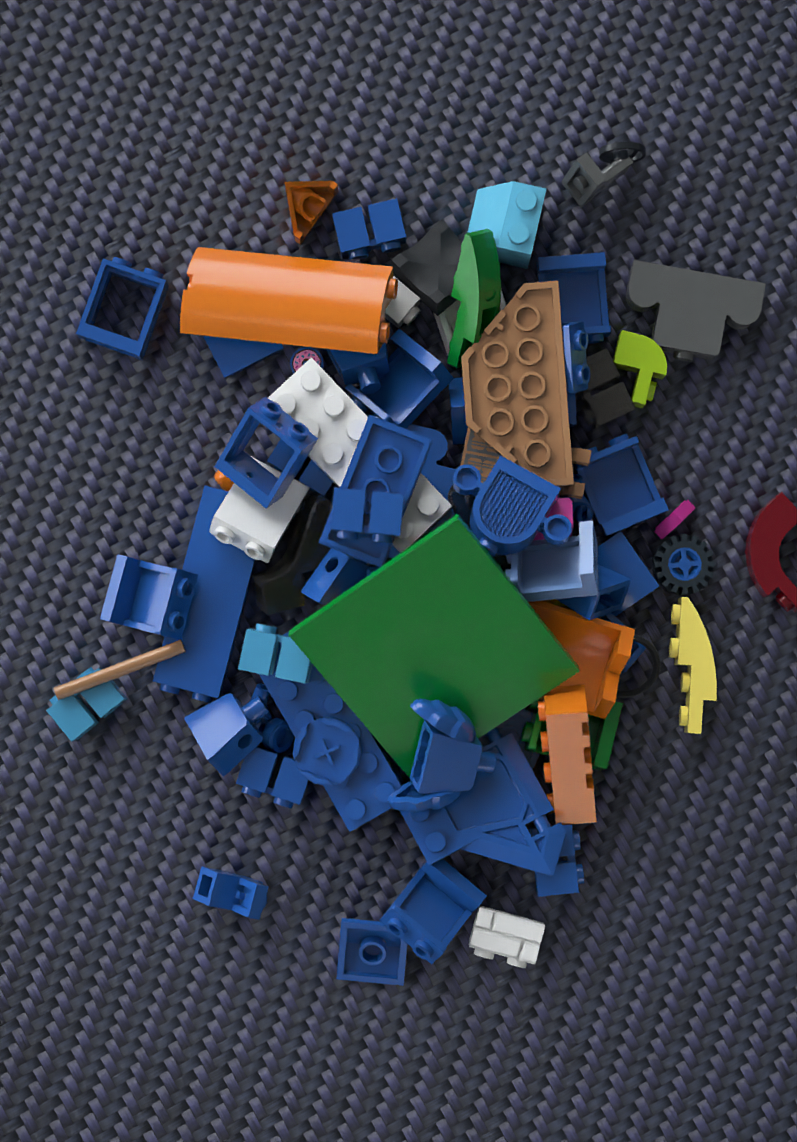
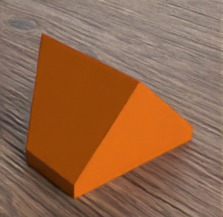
[284,181,339,245]

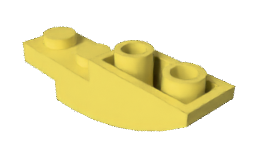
[669,597,717,734]

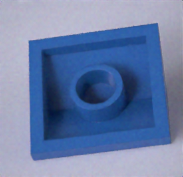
[336,918,408,986]

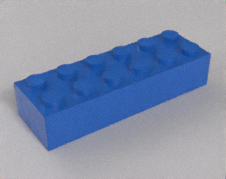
[259,631,405,832]

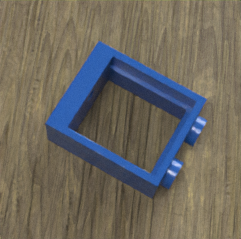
[76,257,169,360]
[214,396,318,509]

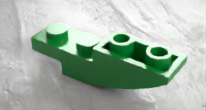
[447,229,501,368]

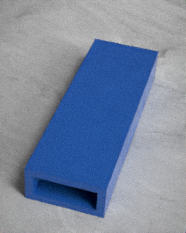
[153,485,257,703]

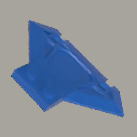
[400,727,566,877]

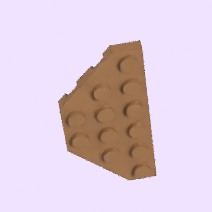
[461,281,574,487]

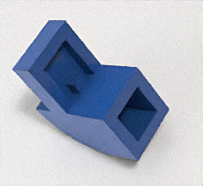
[193,866,268,920]

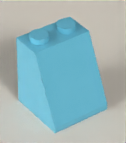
[468,181,546,269]

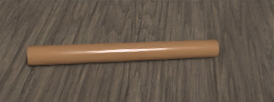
[54,640,186,700]

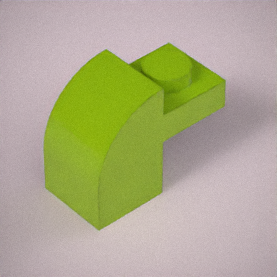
[611,330,667,408]

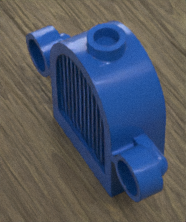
[452,455,572,557]

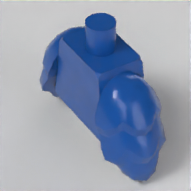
[387,699,496,812]

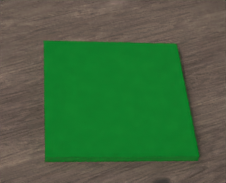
[289,514,580,778]

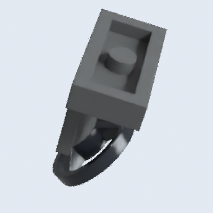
[561,142,646,208]

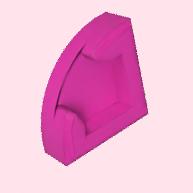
[654,500,695,539]

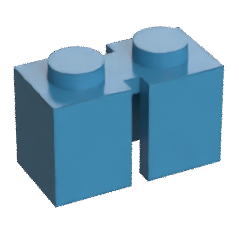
[238,623,313,684]
[46,667,128,742]

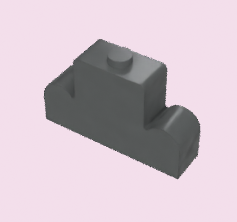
[626,260,766,362]

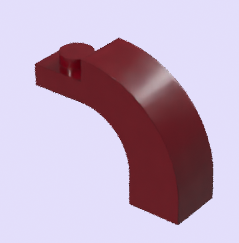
[745,492,797,613]

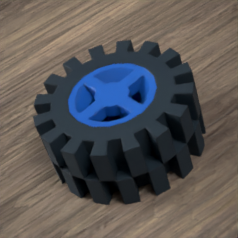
[652,534,715,596]

